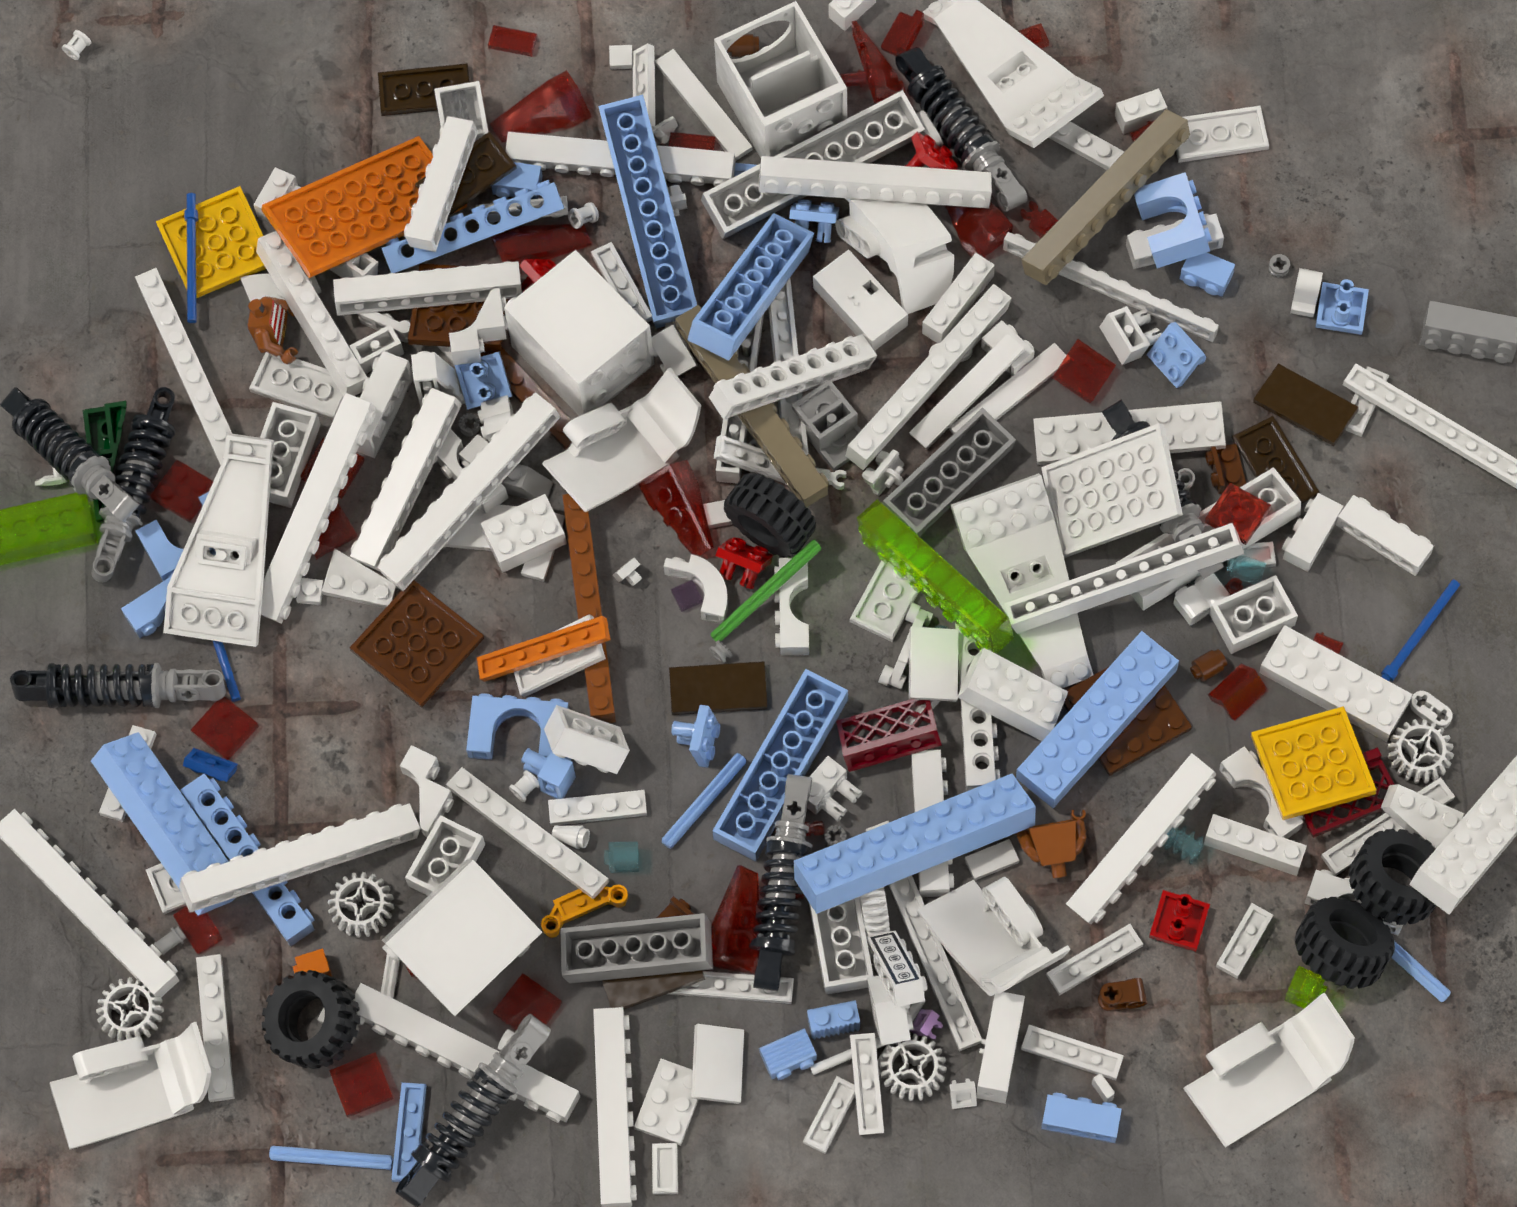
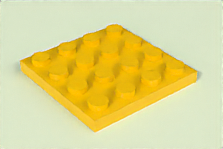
[156,186,266,298]
[1251,706,1376,820]

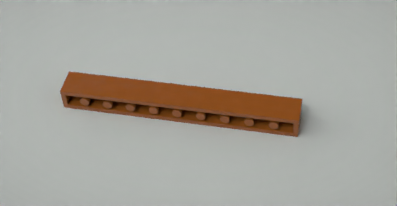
[562,494,616,723]

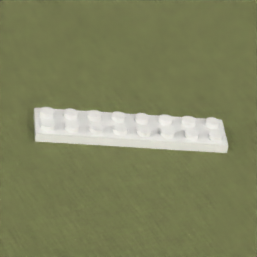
[1033,402,1226,465]

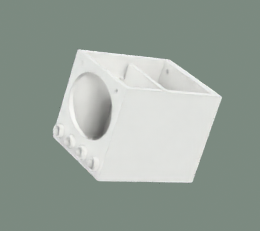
[714,1,847,158]
[504,250,654,416]
[382,858,542,1016]

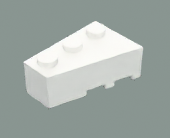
[411,351,465,407]
[1381,784,1464,849]

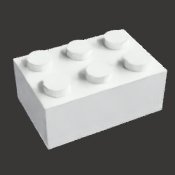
[480,494,567,573]
[1209,575,1298,654]
[544,705,630,774]
[405,815,485,896]

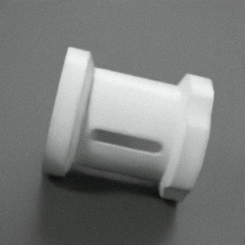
[62,30,91,60]
[568,202,599,229]
[509,770,540,802]

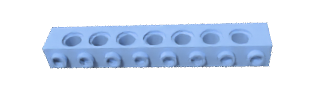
[382,180,565,273]
[180,773,315,947]

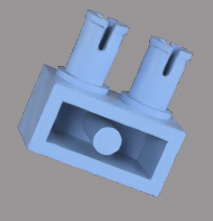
[521,748,576,799]

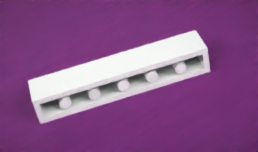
[404,116,478,252]
[911,749,954,897]

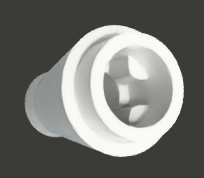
[552,825,590,849]

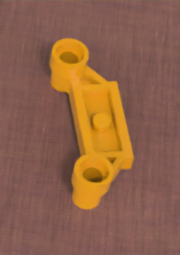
[541,885,628,938]

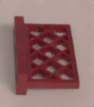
[836,699,942,772]
[1302,747,1395,838]

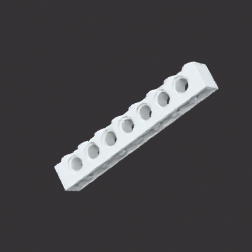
[709,334,877,420]
[954,602,1000,792]

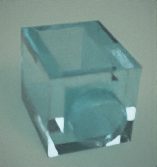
[1227,555,1266,585]
[604,842,639,873]

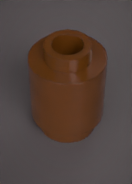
[727,34,759,57]
[1190,649,1228,682]

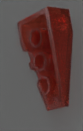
[852,20,905,105]
[490,70,591,143]
[944,202,1013,258]
[491,224,591,269]
[639,460,714,557]
[711,865,760,974]

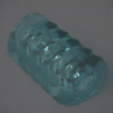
[1164,825,1205,865]

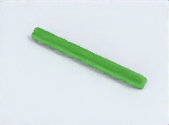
[711,540,822,641]

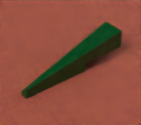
[82,400,127,522]

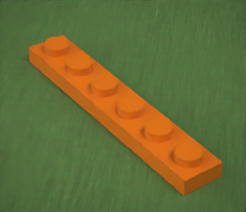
[477,616,610,682]

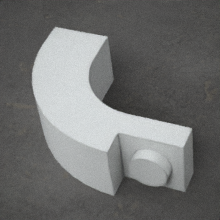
[664,554,728,624]

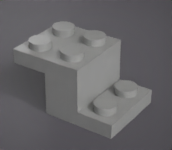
[792,379,861,471]

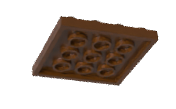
[408,263,508,350]
[349,580,484,708]
[1063,667,1192,776]

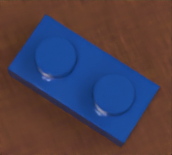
[183,748,238,782]

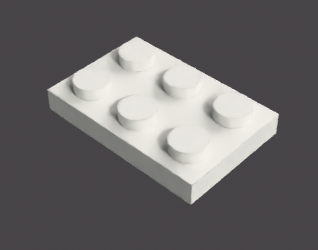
[634,1059,699,1146]

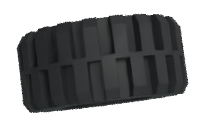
[724,473,816,558]
[1349,829,1437,925]
[1295,897,1395,989]
[261,970,360,1069]

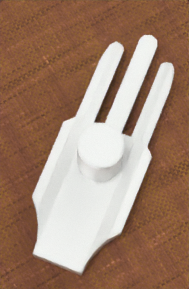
[652,116,678,145]
[35,468,67,486]

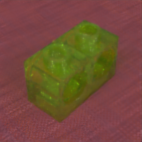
[1284,965,1327,1009]

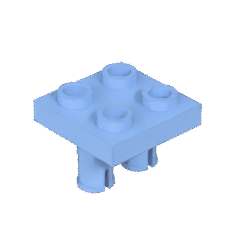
[789,200,839,243]
[1315,279,1369,335]
[1147,322,1206,388]
[454,352,513,409]
[671,705,720,768]

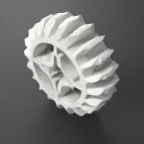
[1387,719,1454,784]
[328,872,394,938]
[859,887,890,937]
[96,977,164,1041]
[880,1034,947,1101]

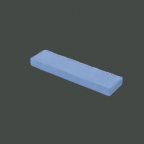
[392,1082,427,1182]

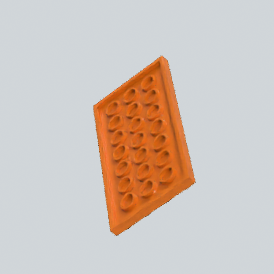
[261,136,467,278]

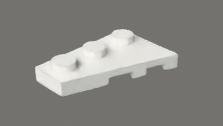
[240,273,321,302]
[322,548,397,608]

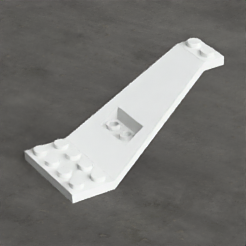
[922,0,1104,148]
[163,433,274,647]
[951,473,1093,688]

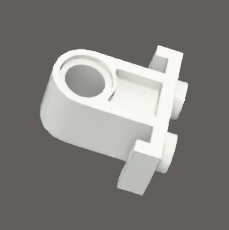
[1290,268,1323,317]

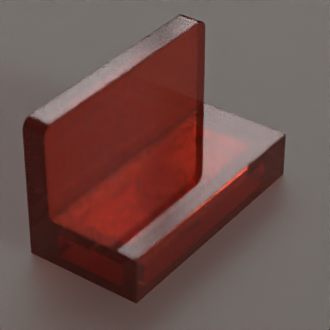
[881,10,924,56]
[1208,663,1267,720]
[173,906,223,954]

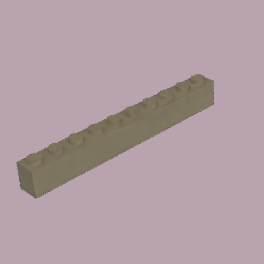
[1021,109,1190,285]
[675,304,829,507]

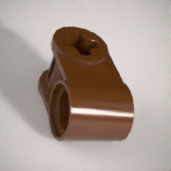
[1098,978,1147,1011]

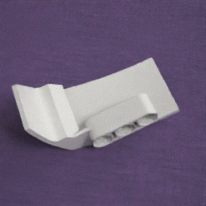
[835,198,954,314]
[542,368,701,512]
[917,877,1070,996]
[1183,993,1355,1148]
[49,1022,211,1150]

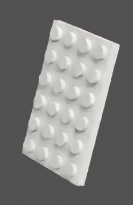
[1041,423,1183,558]

